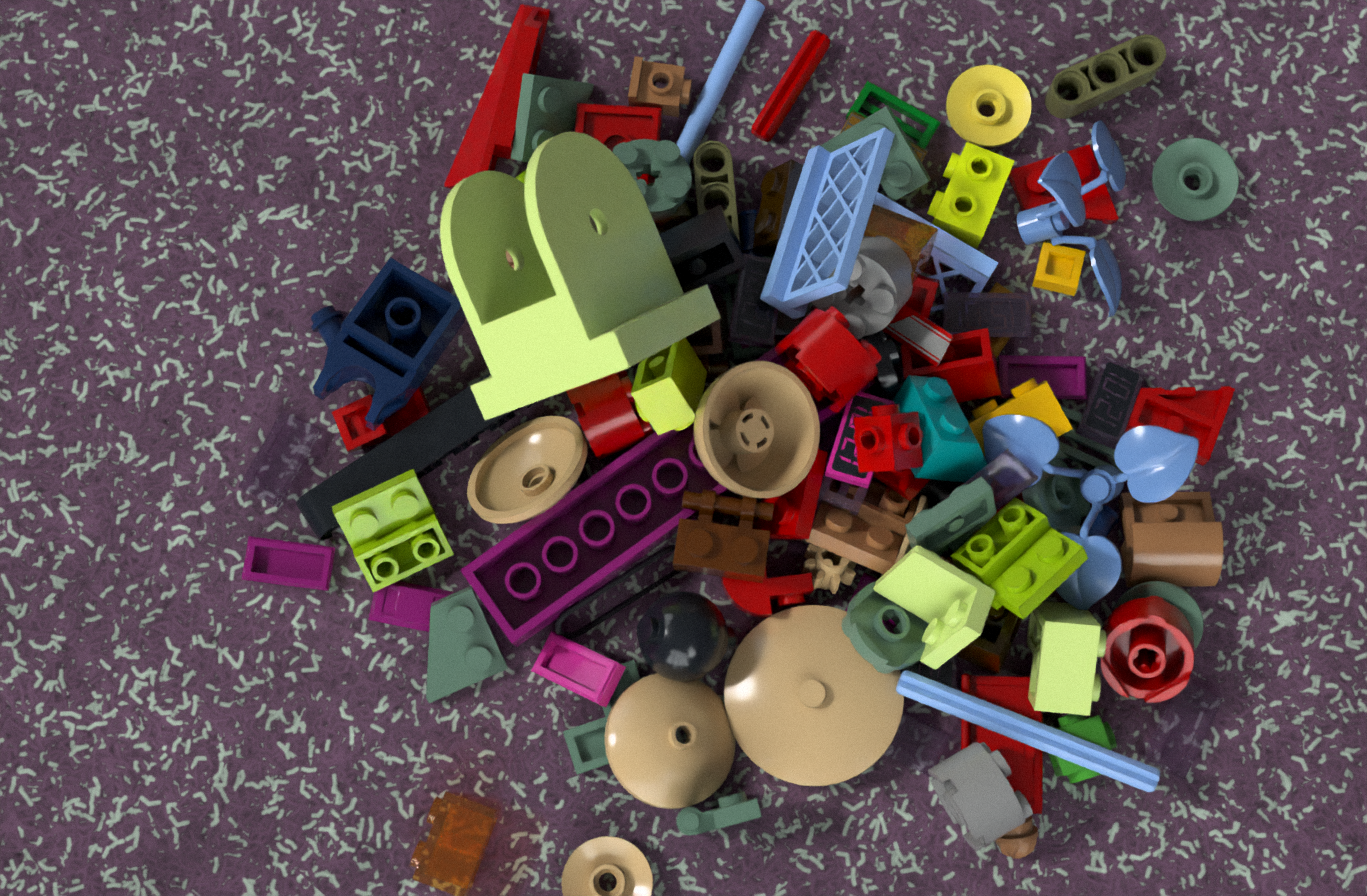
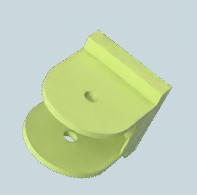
[440,132,721,420]

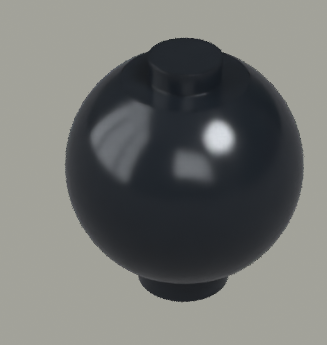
[637,591,736,682]

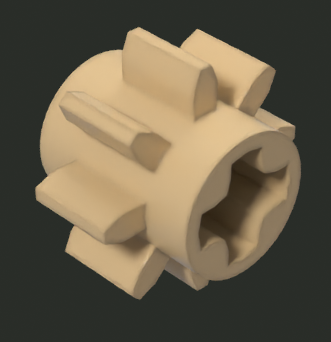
[801,544,856,594]

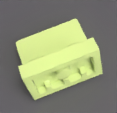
[874,545,996,670]

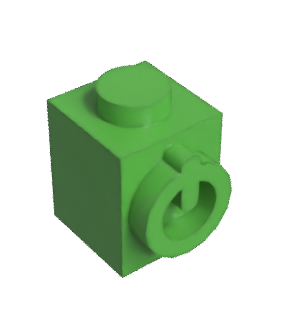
[1048,714,1117,784]

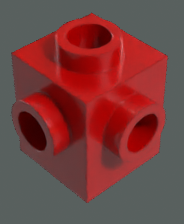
[854,404,923,472]

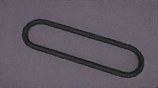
[555,545,681,639]

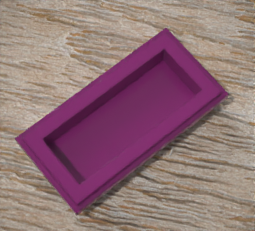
[999,355,1087,400]
[241,536,336,591]
[368,581,455,632]

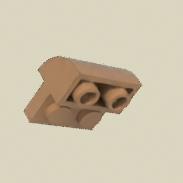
[805,478,918,574]
[1118,492,1223,587]

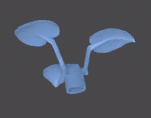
[1017,120,1126,317]
[982,414,1199,610]

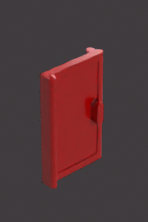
[961,673,1043,814]

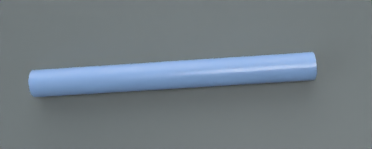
[676,0,765,165]

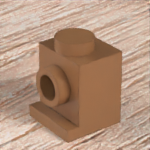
[628,56,692,117]

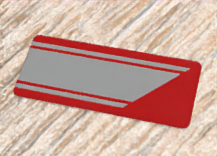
[883,304,952,366]

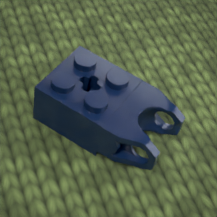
[313,257,465,431]

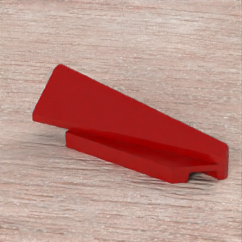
[444,4,551,189]

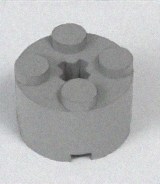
[812,235,913,339]
[928,742,1033,851]

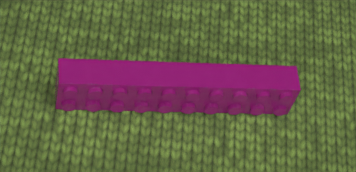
[460,347,876,647]

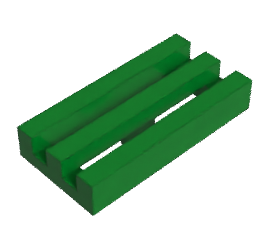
[846,81,941,149]

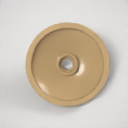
[467,416,588,524]
[605,673,735,809]

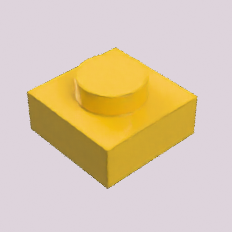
[1032,242,1086,296]

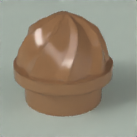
[995,816,1038,859]

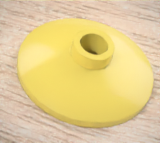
[946,65,1032,147]

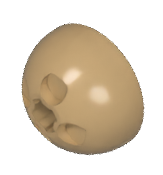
[694,361,820,498]

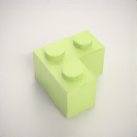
[1027,601,1106,716]

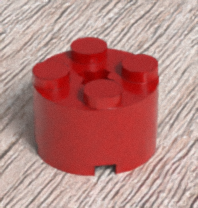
[775,306,882,413]
[566,369,654,460]
[1100,596,1195,703]

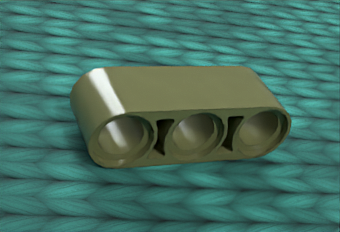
[1045,34,1166,119]
[693,141,740,243]

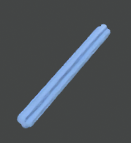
[896,670,1160,792]

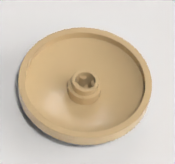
[724,605,904,786]

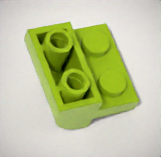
[332,469,454,593]
[951,497,1088,620]

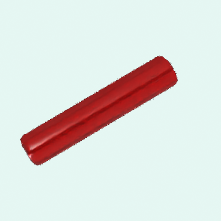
[751,30,830,142]

